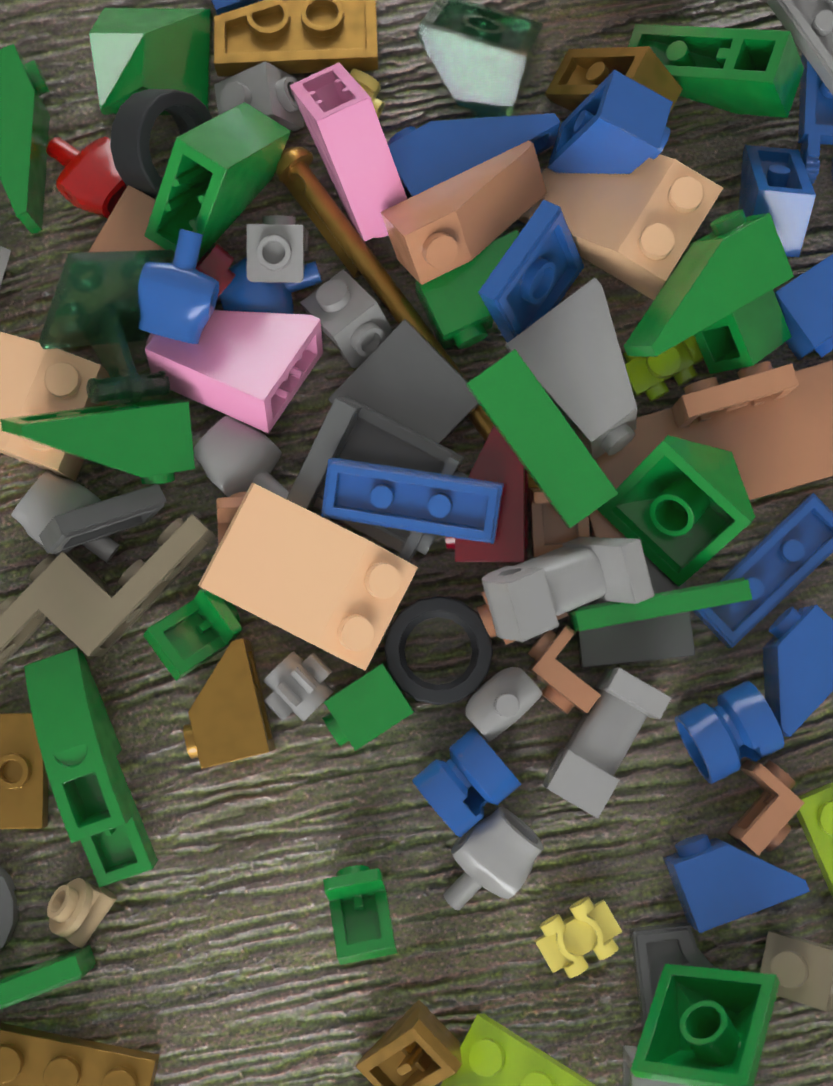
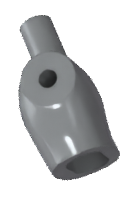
[193,415,289,499]
[11,470,120,563]
[465,667,543,742]
[443,806,544,910]

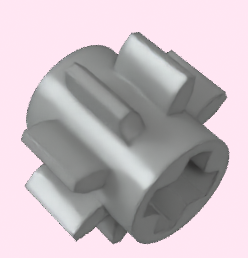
[263,651,334,722]

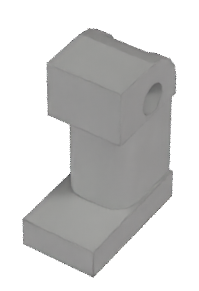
[482,537,654,642]
[543,668,672,819]

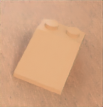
[518,154,723,300]
[0,332,117,481]
[198,483,418,671]

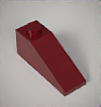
[445,426,529,562]

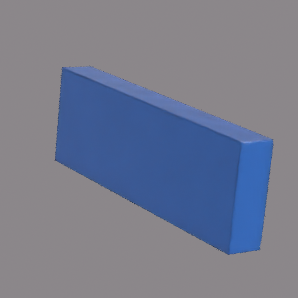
[321,457,504,544]
[693,493,833,648]

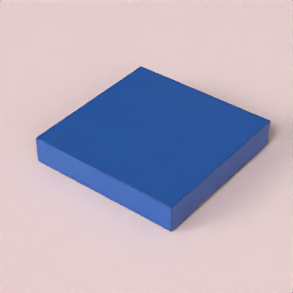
[478,200,584,343]

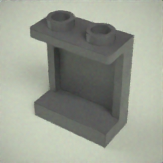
[287,396,467,562]

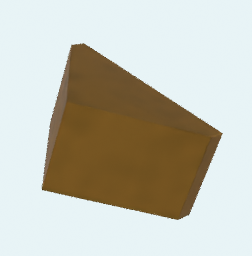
[355,1000,462,1086]

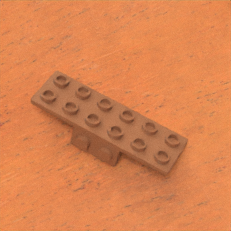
[589,360,833,538]

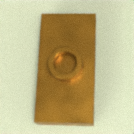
[0,713,49,829]

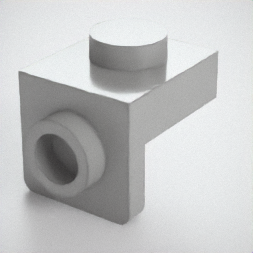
[214,61,304,132]
[246,215,309,283]
[300,269,393,368]

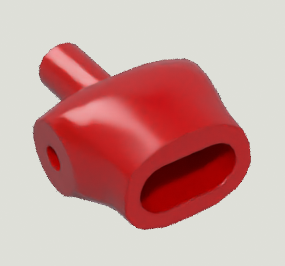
[46,137,127,219]

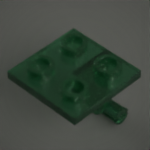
[38,249,175,405]

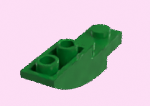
[24,646,158,887]

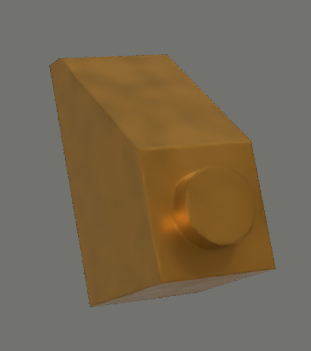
[545,46,683,114]
[183,638,276,769]

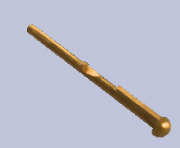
[276,146,538,488]

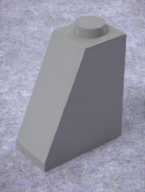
[506,278,637,460]

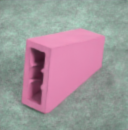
[289,63,407,242]
[145,310,323,434]

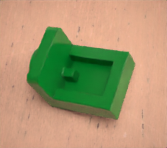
[143,588,242,681]
[323,865,397,965]

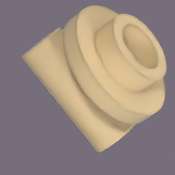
[47,878,117,948]

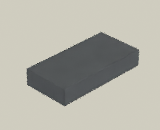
[39,484,166,554]

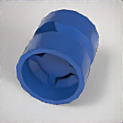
[675,681,785,784]
[412,727,522,838]

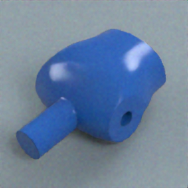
[138,229,219,344]
[219,257,323,314]

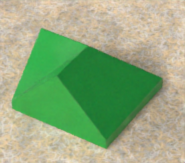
[89,8,212,115]
[597,435,756,587]
[630,964,780,1086]

